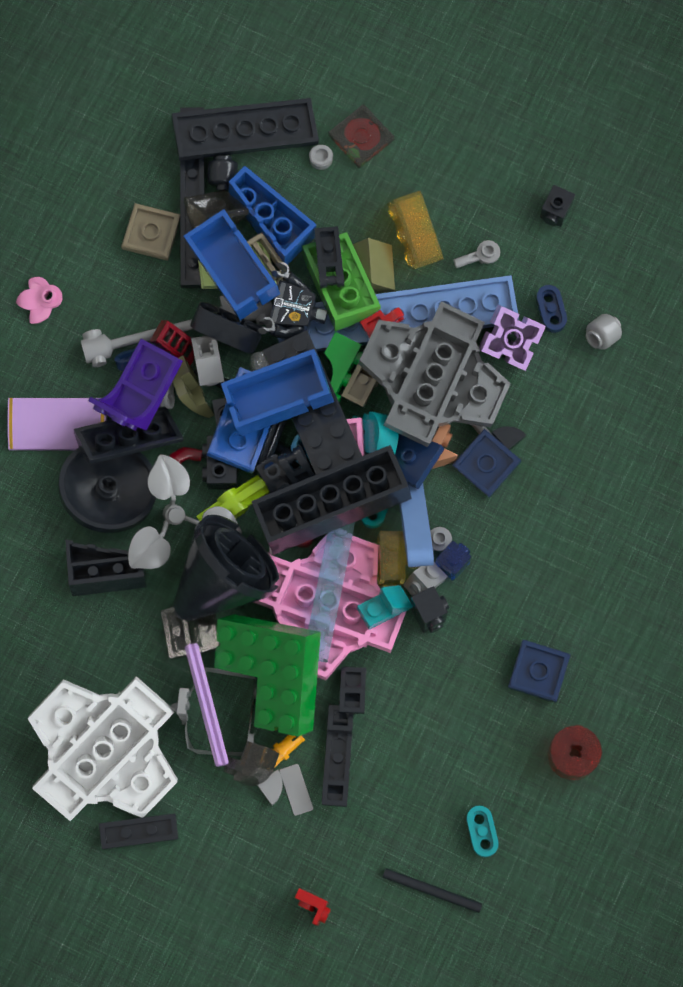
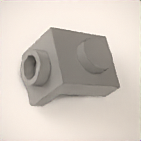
[404,562,448,596]

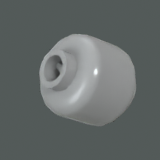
[586,314,622,350]

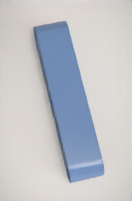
[399,483,434,568]

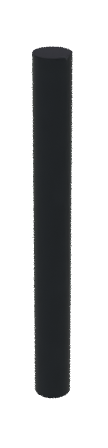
[382,868,483,913]

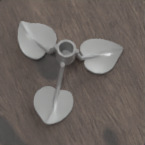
[128,454,242,569]

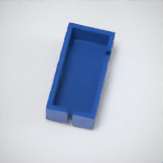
[184,209,280,320]
[221,349,334,436]

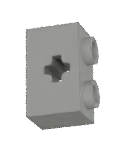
[191,336,224,386]

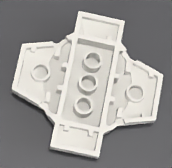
[28,677,177,821]

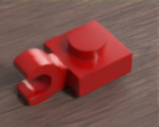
[360,307,404,339]

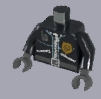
[258,262,328,340]

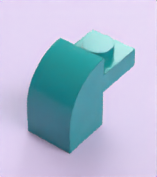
[352,412,399,454]

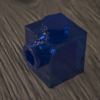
[436,541,472,581]

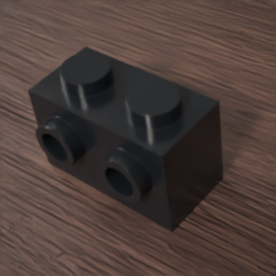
[202,436,238,489]
[411,586,449,633]

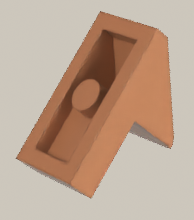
[432,424,458,469]

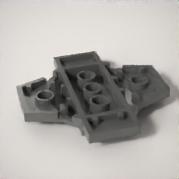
[358,301,511,447]

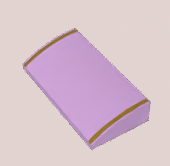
[8,398,107,450]

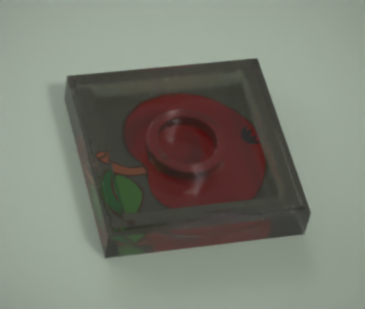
[328,104,394,168]

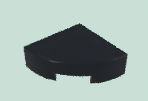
[492,426,526,450]

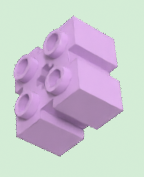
[479,305,546,371]

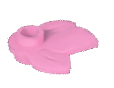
[16,277,62,324]

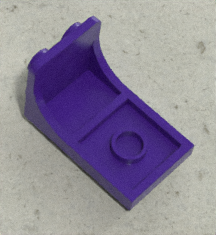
[88,339,183,431]

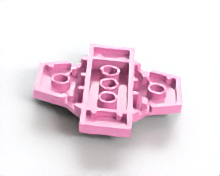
[254,530,407,680]

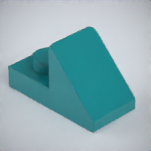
[357,585,413,630]

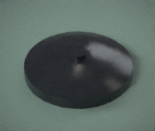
[58,448,156,533]

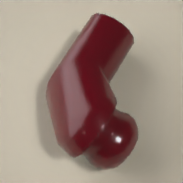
[169,447,202,465]

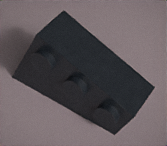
[65,539,147,596]

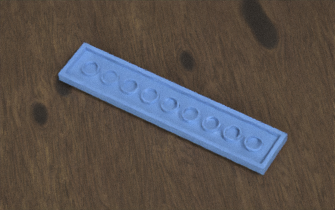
[278,275,519,352]

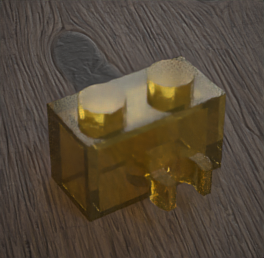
[377,531,419,586]

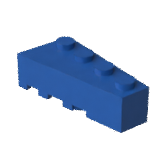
[229,166,316,265]

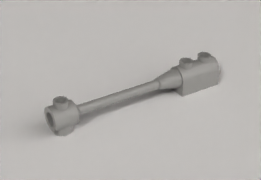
[81,296,272,367]

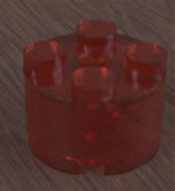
[548,725,602,780]

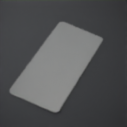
[280,764,313,816]

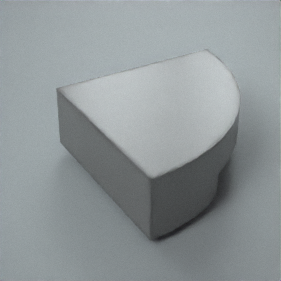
[257,770,283,806]

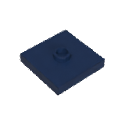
[452,428,522,498]
[395,434,444,489]
[508,639,571,703]

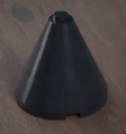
[173,515,279,621]

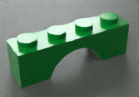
[290,332,363,421]

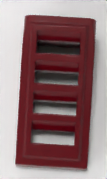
[150,320,195,366]

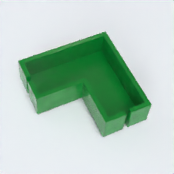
[214,614,321,737]

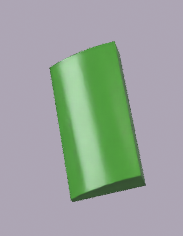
[302,232,381,331]

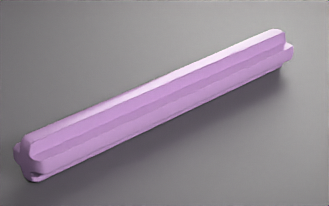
[185,643,229,767]

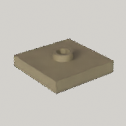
[121,203,180,261]

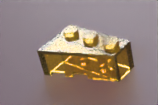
[387,191,444,270]

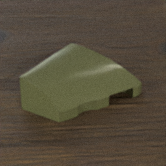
[172,356,214,418]

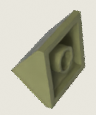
[353,238,395,293]

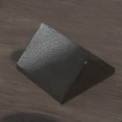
[184,190,249,230]

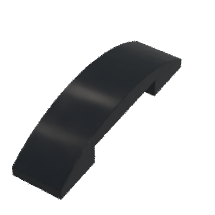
[321,705,354,807]

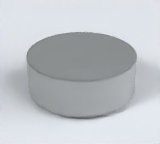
[309,145,333,170]

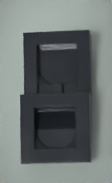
[339,667,366,714]

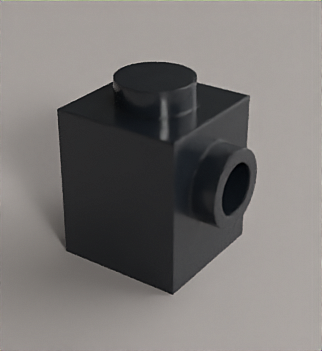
[540,185,575,227]

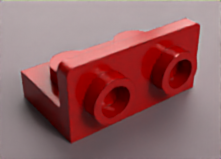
[295,888,331,926]

